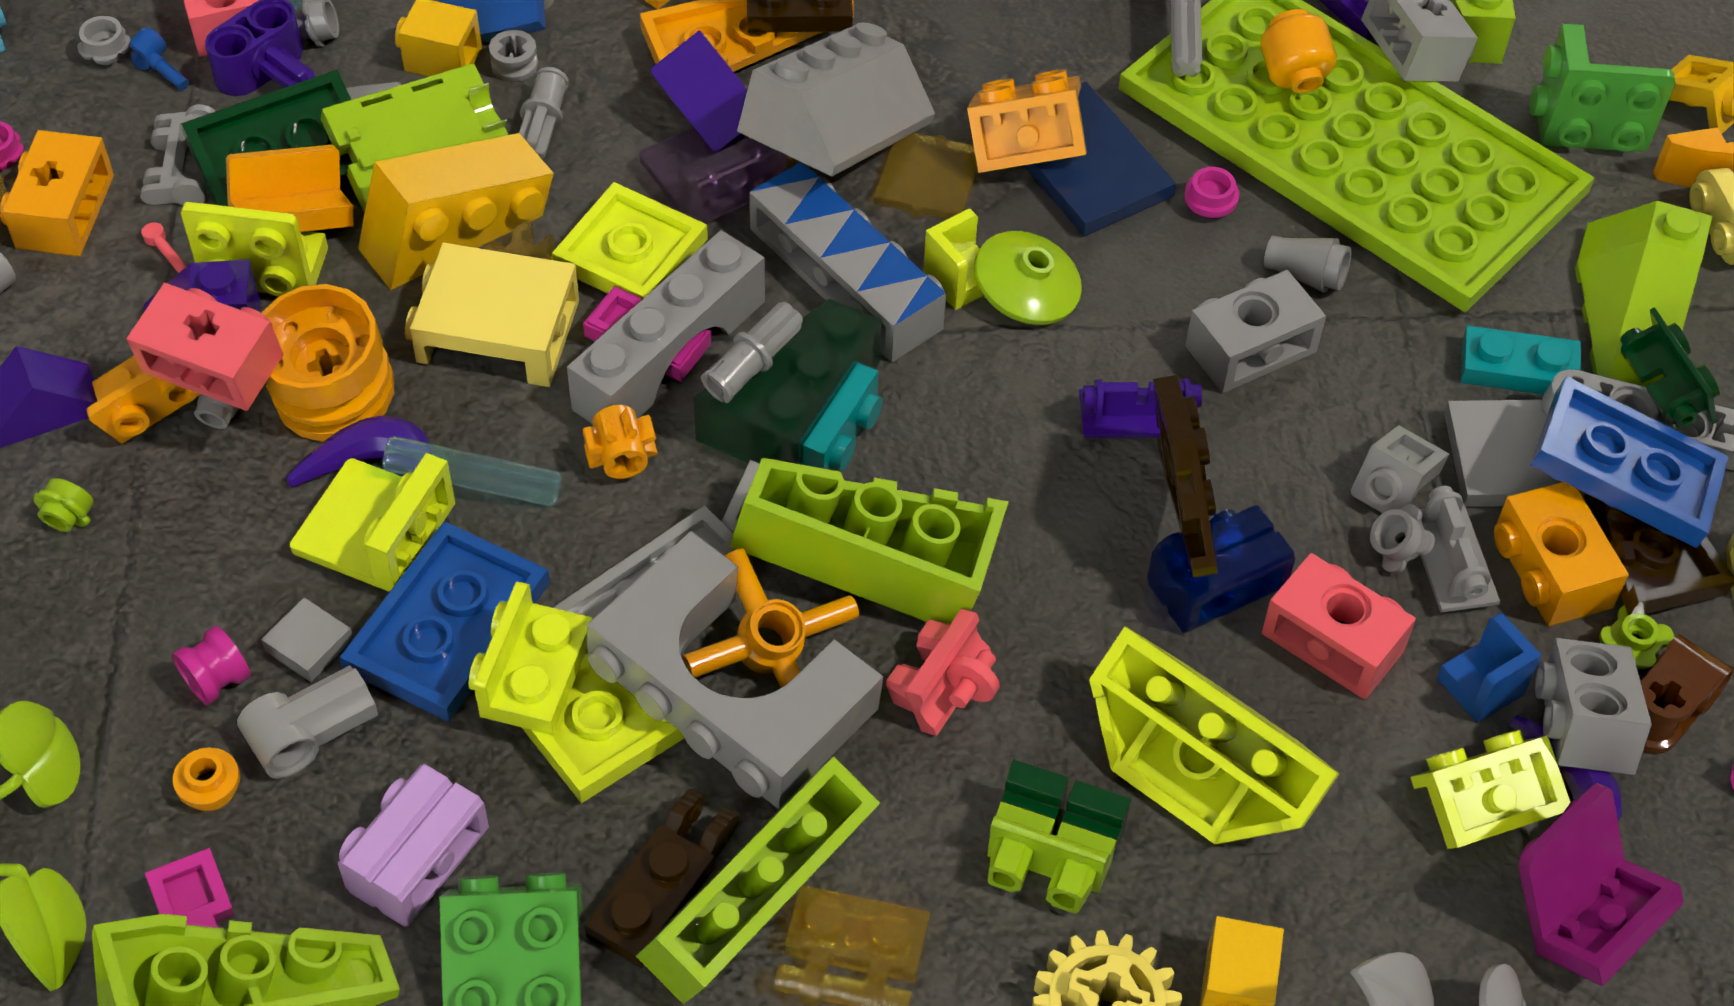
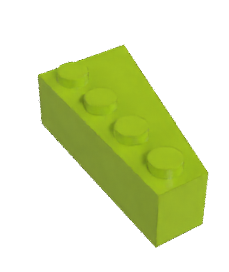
[729,458,1009,623]

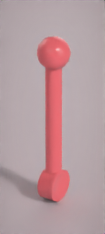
[141,222,187,273]

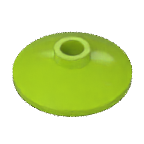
[974,231,1082,325]

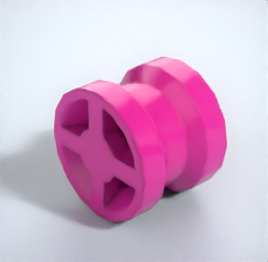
[171,625,251,706]

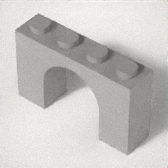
[587,531,884,809]

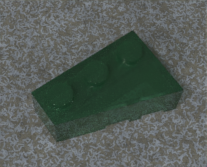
[693,299,881,465]

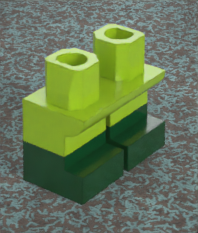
[987,759,1132,914]

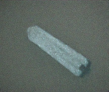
[383,436,562,506]

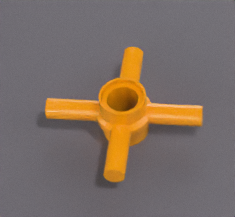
[681,548,859,688]

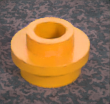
[173,747,240,811]

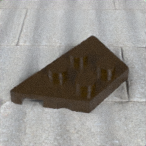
[1153,375,1218,578]

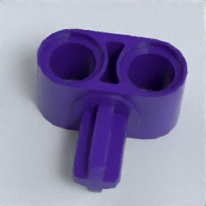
[205,0,316,96]

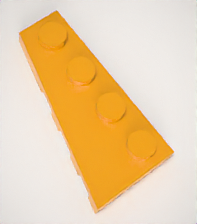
[640,0,854,99]

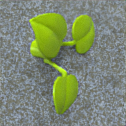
[0,701,87,992]

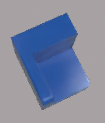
[1437,612,1542,723]

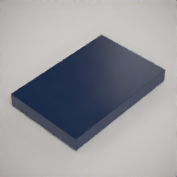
[1024,82,1176,237]

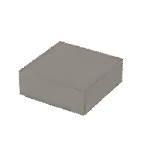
[261,598,353,682]

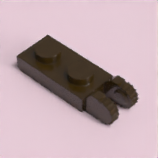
[585,788,739,968]

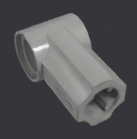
[237,665,378,779]

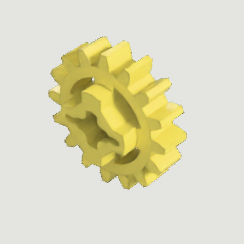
[1032,930,1182,1006]

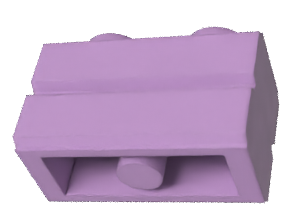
[338,764,489,927]

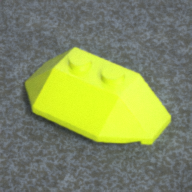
[1089,626,1340,845]

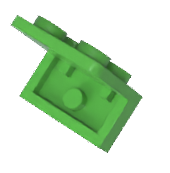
[1529,23,1675,152]
[439,873,583,1006]

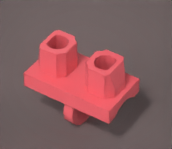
[886,609,1000,736]

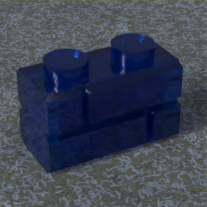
[1147,505,1296,633]

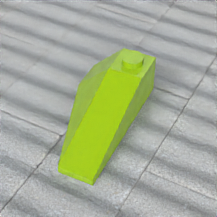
[1575,201,1713,410]
[92,914,400,1006]

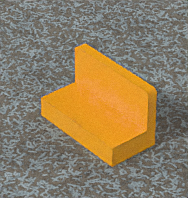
[226,145,354,232]

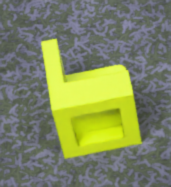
[923,209,984,310]

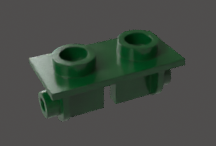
[1620,307,1720,428]

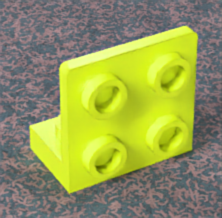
[181,202,328,296]
[290,453,456,592]

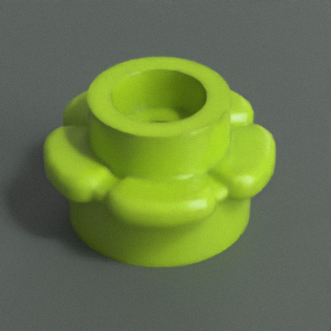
[33,478,94,532]

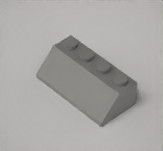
[737,22,935,176]

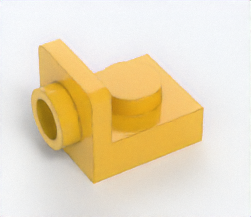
[1669,55,1734,134]

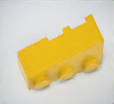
[358,133,554,291]

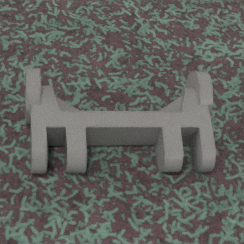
[140,104,215,205]

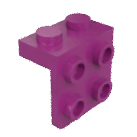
[1518,783,1684,987]

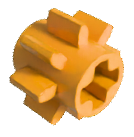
[582,405,658,479]

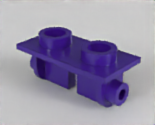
[1079,378,1202,438]

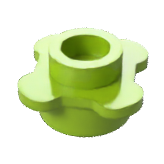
[1599,605,1674,670]

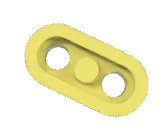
[1689,167,1734,265]

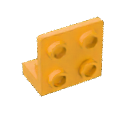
[967,69,1087,173]

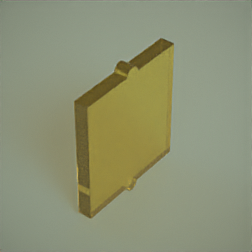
[874,133,978,219]

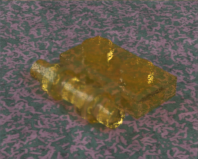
[774,885,930,1006]

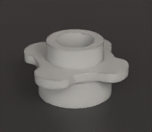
[1370,504,1435,574]

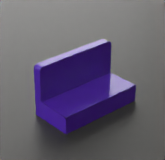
[651,30,748,154]

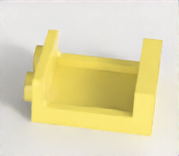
[405,242,579,387]

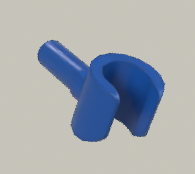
[130,27,189,91]

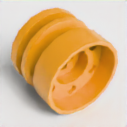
[261,284,394,442]

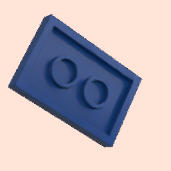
[1530,376,1729,548]
[340,521,550,722]

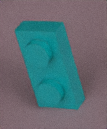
[1460,325,1581,395]
[803,362,883,472]

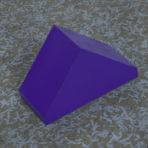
[0,346,97,448]

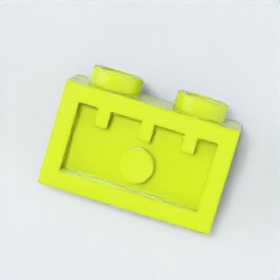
[468,581,593,735]
[1410,729,1571,849]

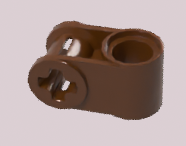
[1641,634,1734,754]

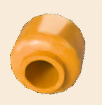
[1260,9,1337,93]

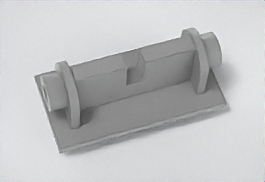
[1420,486,1500,613]

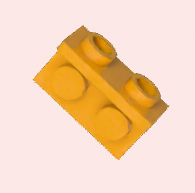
[86,356,201,444]

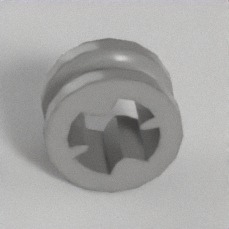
[489,30,538,82]

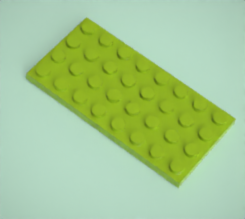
[1118,0,1595,313]

